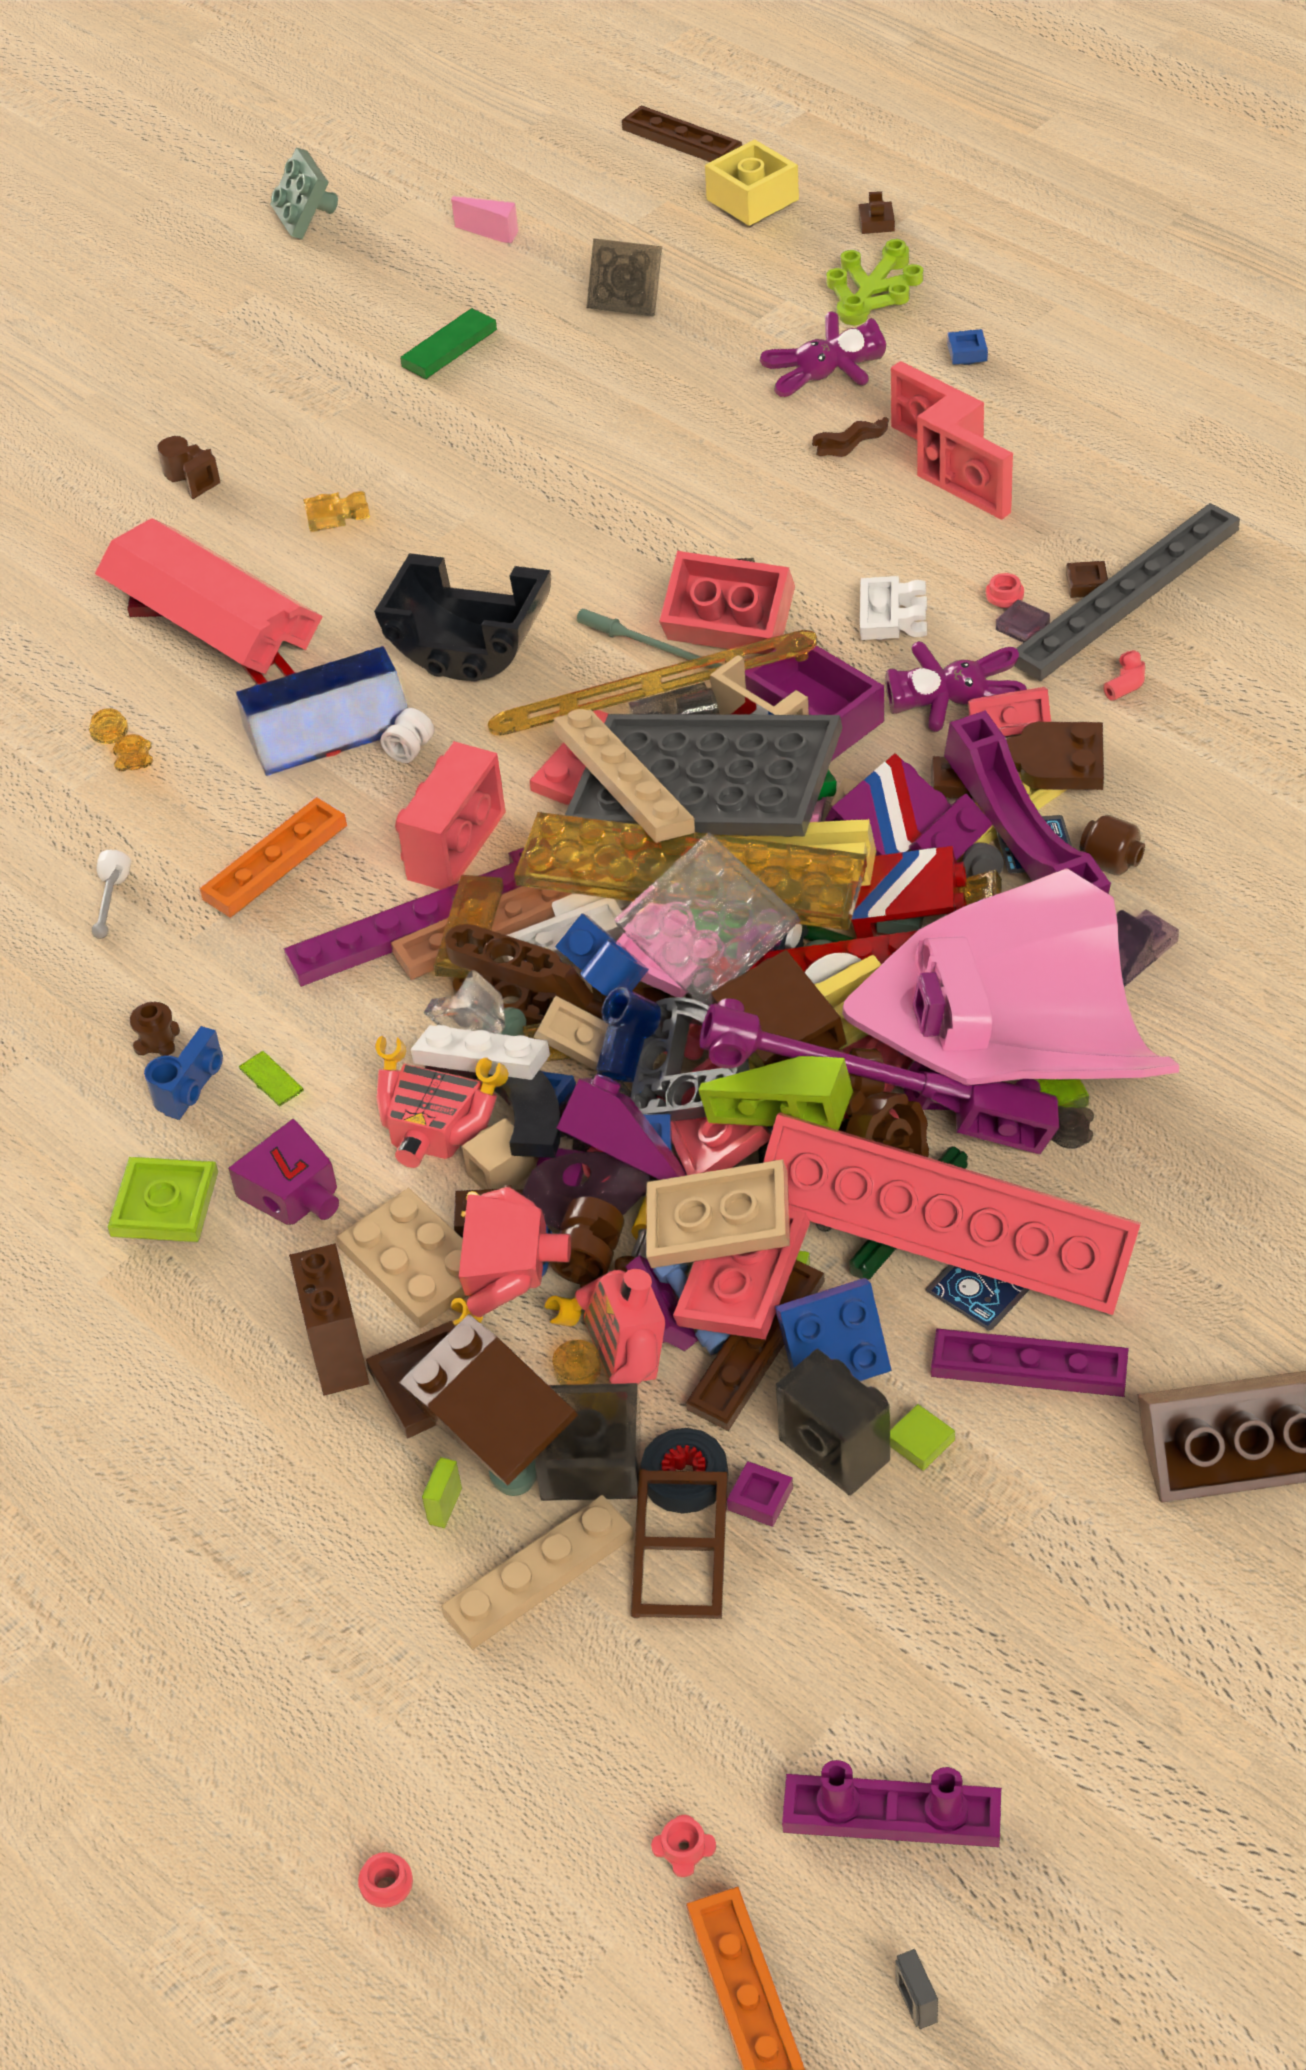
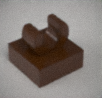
[859,191,895,234]

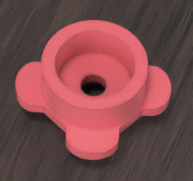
[651,1815,716,1877]

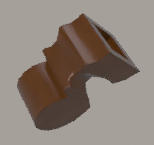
[157,436,221,499]

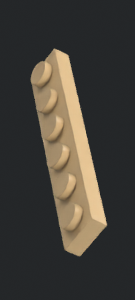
[554,709,695,843]

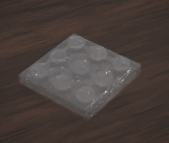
[614,832,800,1006]

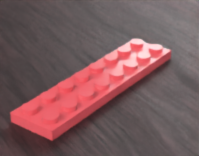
[763,1113,1141,1315]

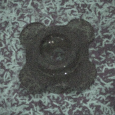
[1051,1106,1094,1149]

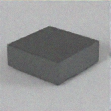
[895,1949,938,2029]

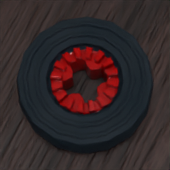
[640,1428,729,1514]

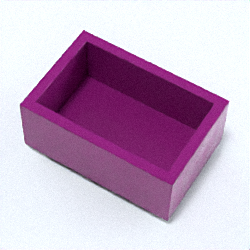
[745,634,885,761]

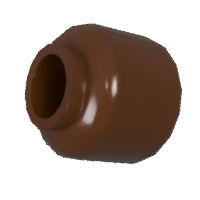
[1079,815,1145,875]

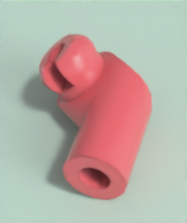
[1103,650,1146,701]

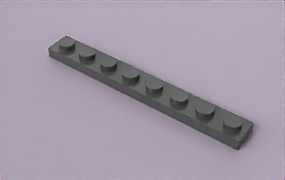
[1014,503,1240,682]

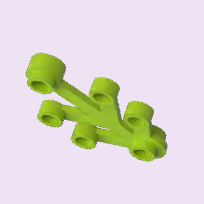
[826,239,923,325]

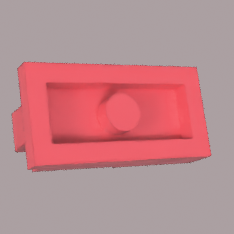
[968,687,1051,736]

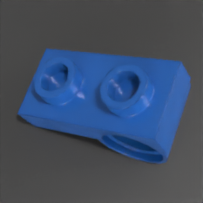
[144,1026,223,1120]

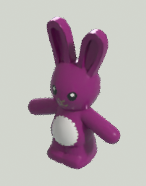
[760,311,886,397]
[885,641,1027,732]

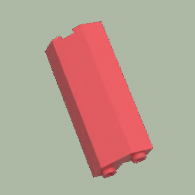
[95,518,323,674]

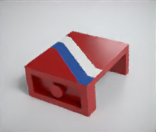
[851,846,967,939]

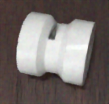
[380,708,434,763]

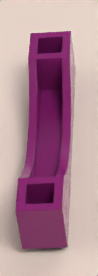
[944,710,1111,894]

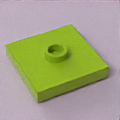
[108,1157,219,1242]

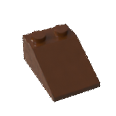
[399,1314,578,1486]

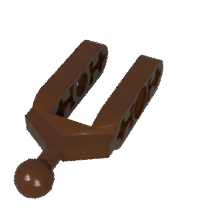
[445,924,640,1034]

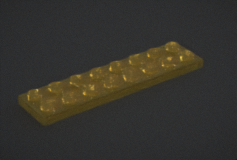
[514,812,867,930]

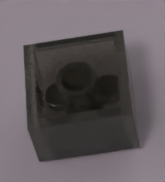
[776,1348,890,1496]
[535,1383,642,1501]

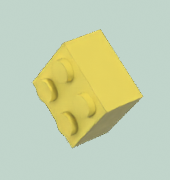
[705,139,799,226]

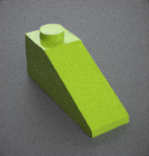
[698,1056,853,1130]

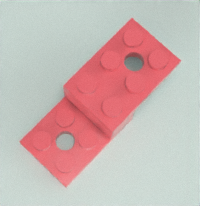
[891,361,1013,520]

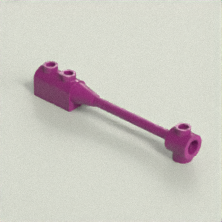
[700,999,1059,1154]

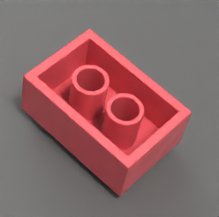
[659,551,795,655]
[395,741,506,890]

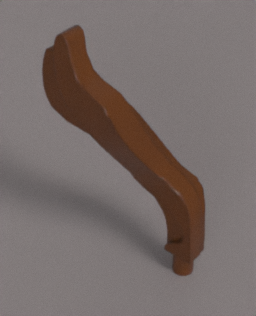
[812,417,889,457]

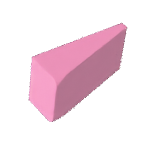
[451,196,518,243]

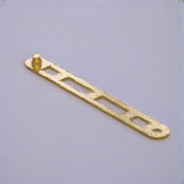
[488,630,818,736]

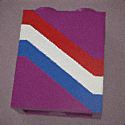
[824,753,951,856]

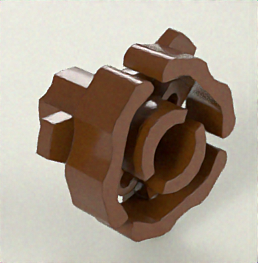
[839,1090,929,1157]

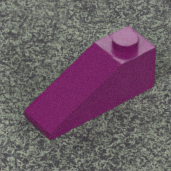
[557,1074,687,1180]

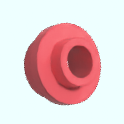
[986,573,1024,608]
[358,1852,413,1908]

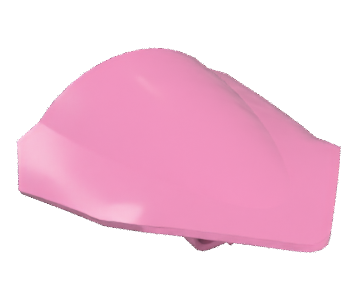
[842,868,1179,1086]

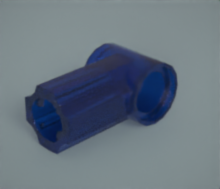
[596,987,661,1082]

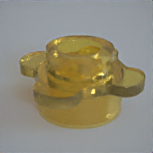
[113,734,153,771]

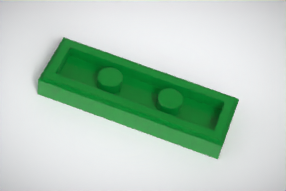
[400,308,497,379]

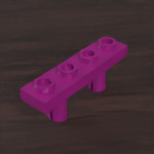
[782,1760,1002,1848]

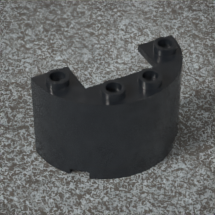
[374,553,551,681]

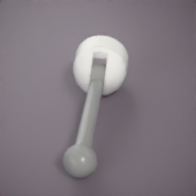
[92,850,131,939]

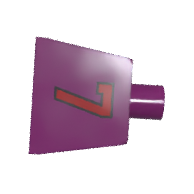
[228,1119,339,1225]

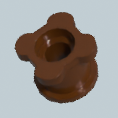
[130,1001,180,1056]

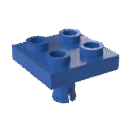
[775,1278,892,1400]

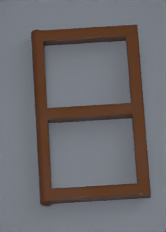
[631,1469,728,1619]

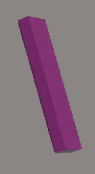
[931,1328,1129,1397]

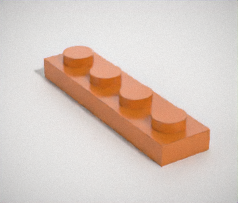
[200,797,347,918]
[686,1887,805,2070]

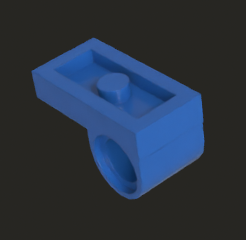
[555,913,649,1001]

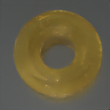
[89,708,129,744]

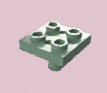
[270,147,338,239]

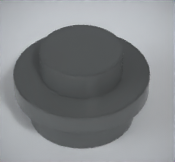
[962,842,1004,883]

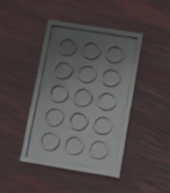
[563,714,843,837]

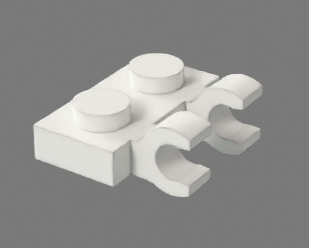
[860,576,927,640]

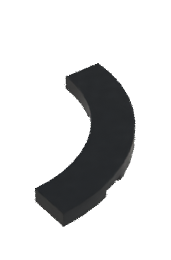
[424,1065,562,1158]

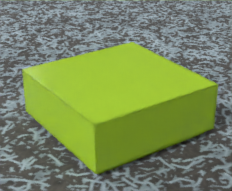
[886,1404,955,1471]
[422,1457,462,1528]

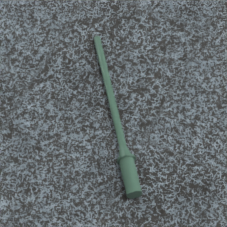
[577,608,723,670]

